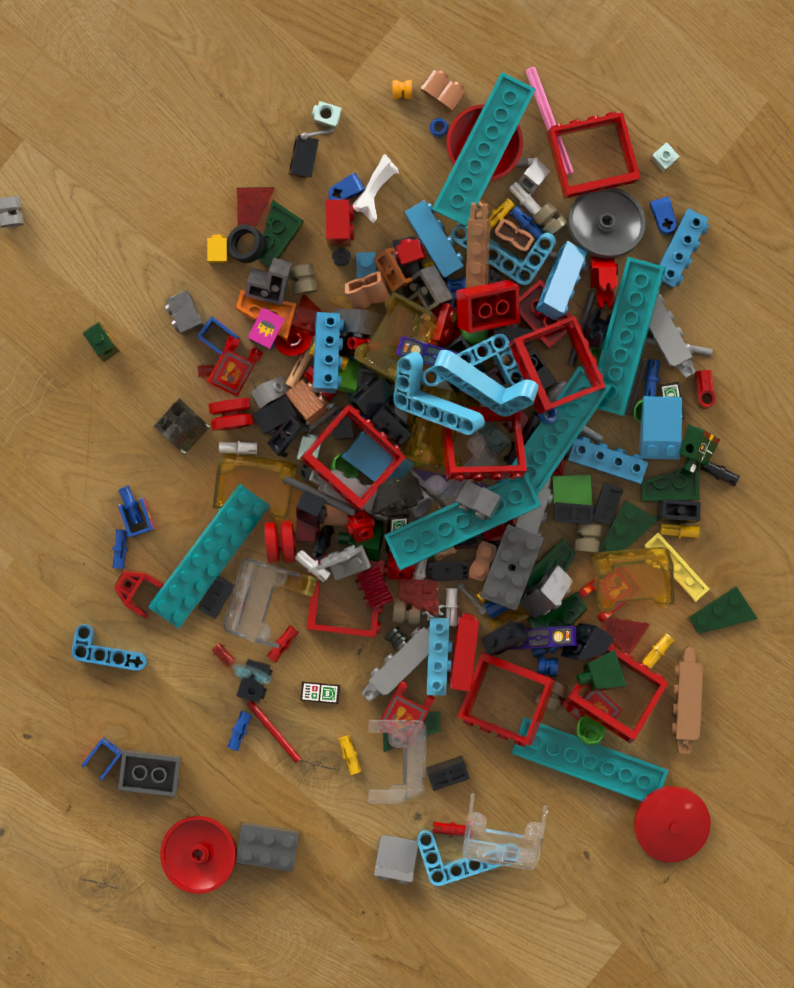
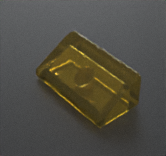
[488,604,529,631]

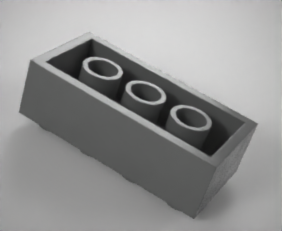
[480,524,544,611]

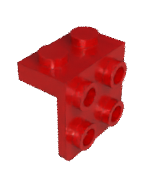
[423,303,457,347]

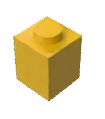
[207,235,228,263]

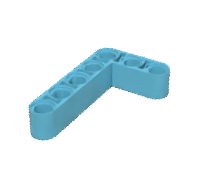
[451,223,556,285]
[421,334,524,387]
[433,350,539,416]
[394,352,485,435]
[417,830,520,886]

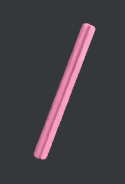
[526,67,573,176]

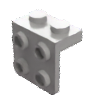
[374,835,418,884]

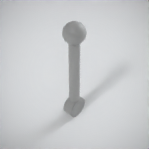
[301,128,335,140]
[457,583,486,614]

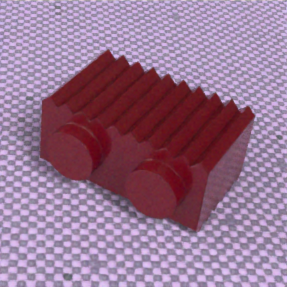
[355,565,394,610]

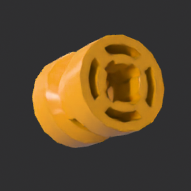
[393,80,412,99]

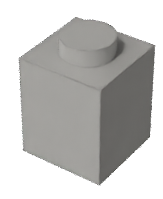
[517,159,551,194]

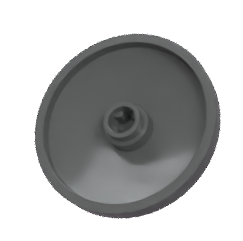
[568,187,645,259]

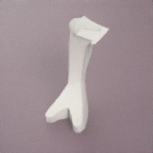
[353,154,399,223]

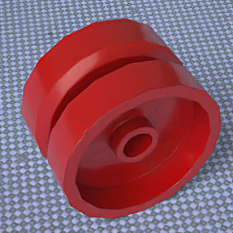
[208,398,254,431]
[265,520,296,564]

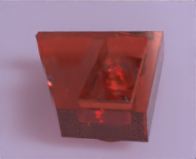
[237,187,274,227]
[290,294,323,337]
[398,579,439,617]
[601,617,650,655]

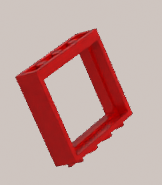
[546,112,640,199]
[508,316,606,415]
[299,405,406,510]
[441,407,527,482]
[307,553,388,637]
[449,613,479,691]
[565,643,668,743]
[458,652,557,747]

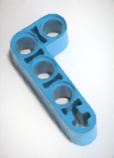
[72,624,148,671]

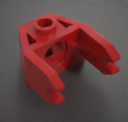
[590,256,618,310]
[114,570,164,619]

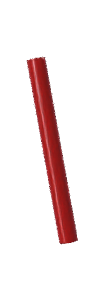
[246,701,301,763]

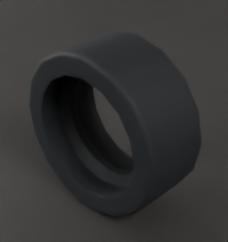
[227,225,265,263]

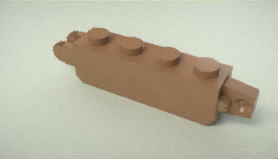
[466,203,491,288]
[671,646,703,754]

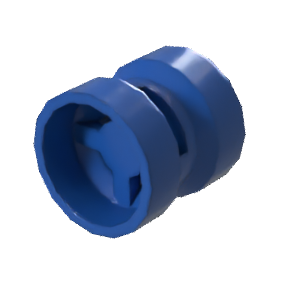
[537,657,558,677]

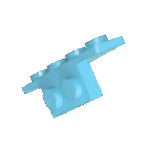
[427,618,452,696]

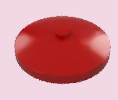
[446,104,523,182]
[634,786,711,863]
[160,816,237,894]

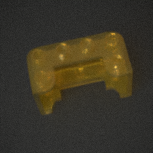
[403,386,480,472]

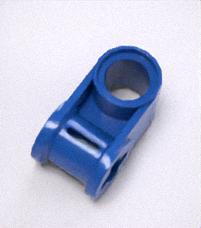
[328,172,365,200]
[650,196,676,235]
[446,276,466,310]

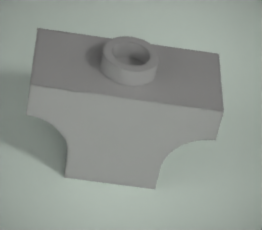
[251,376,289,408]

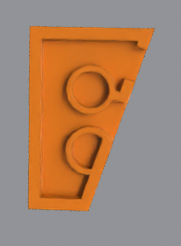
[236,290,297,341]

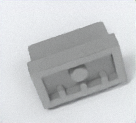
[316,545,371,580]

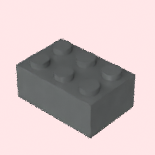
[118,749,182,797]
[236,822,300,872]

